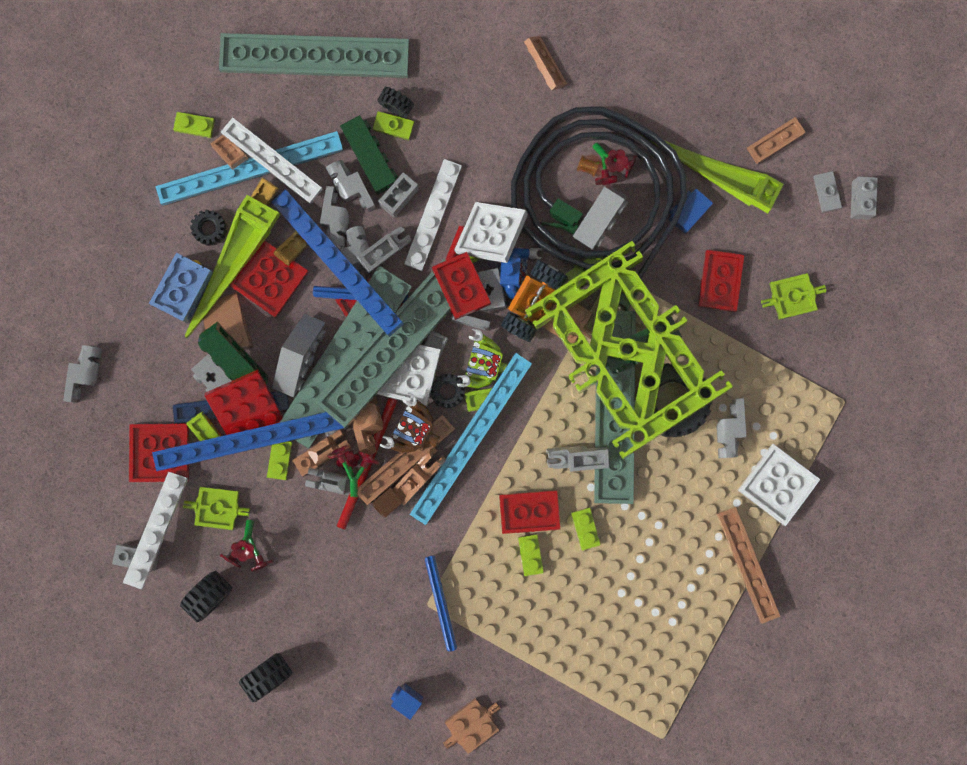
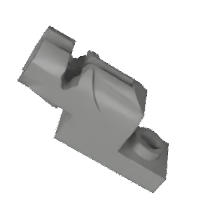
[326,160,376,212]
[320,186,349,249]
[341,226,369,273]
[357,227,411,273]
[63,345,102,403]
[716,398,746,458]
[546,446,609,472]
[305,468,367,498]

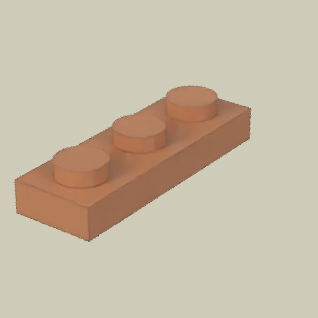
[524,36,567,90]
[747,117,806,164]

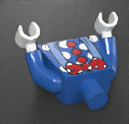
[500,248,542,299]

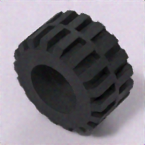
[180,570,233,623]
[238,653,293,702]

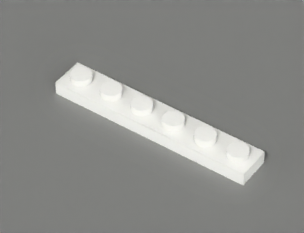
[221,118,323,204]
[404,159,462,271]
[123,472,188,590]

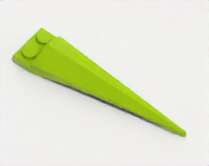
[640,134,784,214]
[185,195,280,338]

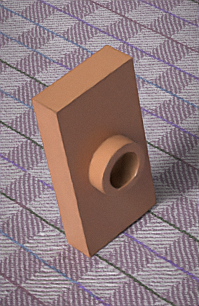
[210,135,248,170]

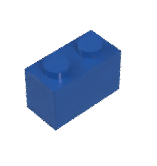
[668,189,713,234]
[391,683,423,720]

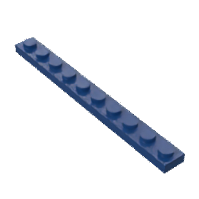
[272,189,404,337]
[152,412,344,471]

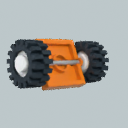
[501,260,568,342]

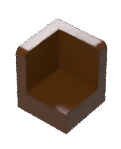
[371,487,402,518]

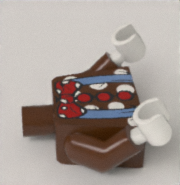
[380,392,440,453]

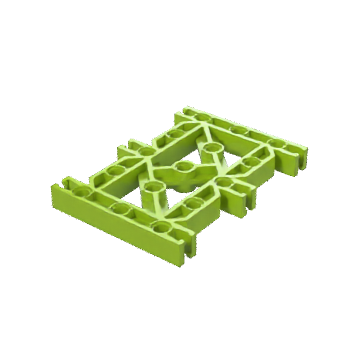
[525,241,733,459]

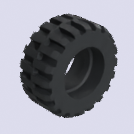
[636,363,713,437]

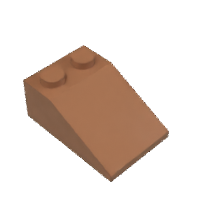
[203,293,253,350]

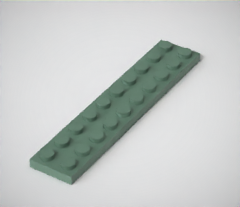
[219,33,409,78]
[316,259,451,429]
[280,266,412,449]
[594,311,636,504]

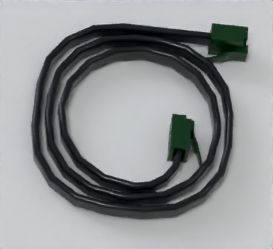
[511,106,687,311]

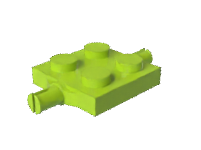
[761,273,826,320]
[183,487,250,530]

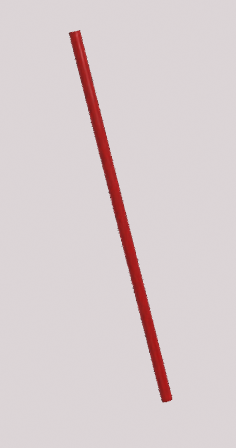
[337,226,464,530]

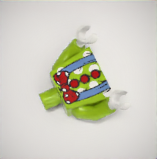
[457,329,508,389]

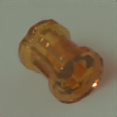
[577,155,600,177]

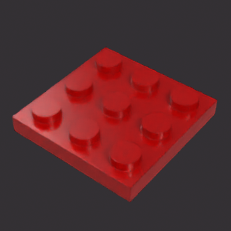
[229,241,309,318]
[204,370,283,435]
[129,424,189,482]

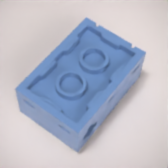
[149,253,213,324]

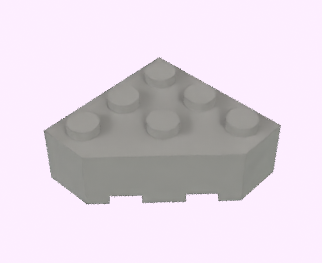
[573,184,628,249]
[272,314,326,397]

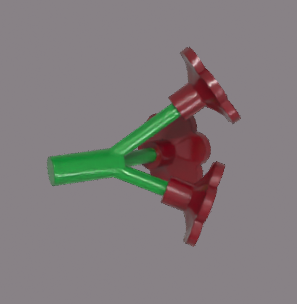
[593,142,637,185]
[327,445,380,497]
[219,520,273,572]

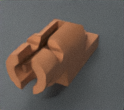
[352,395,383,455]
[292,429,350,477]
[393,448,445,506]

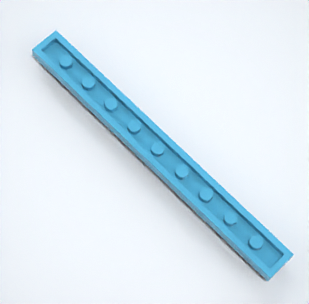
[156,131,343,206]
[410,353,532,525]

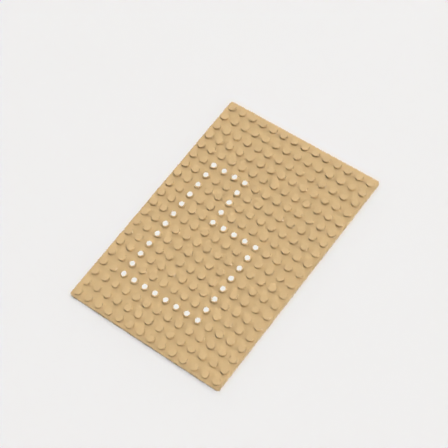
[427,292,845,739]

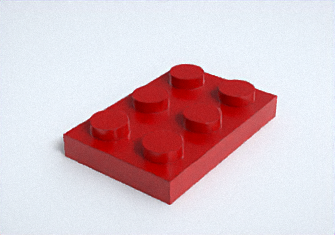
[698,250,744,312]
[432,252,491,320]
[499,490,560,534]

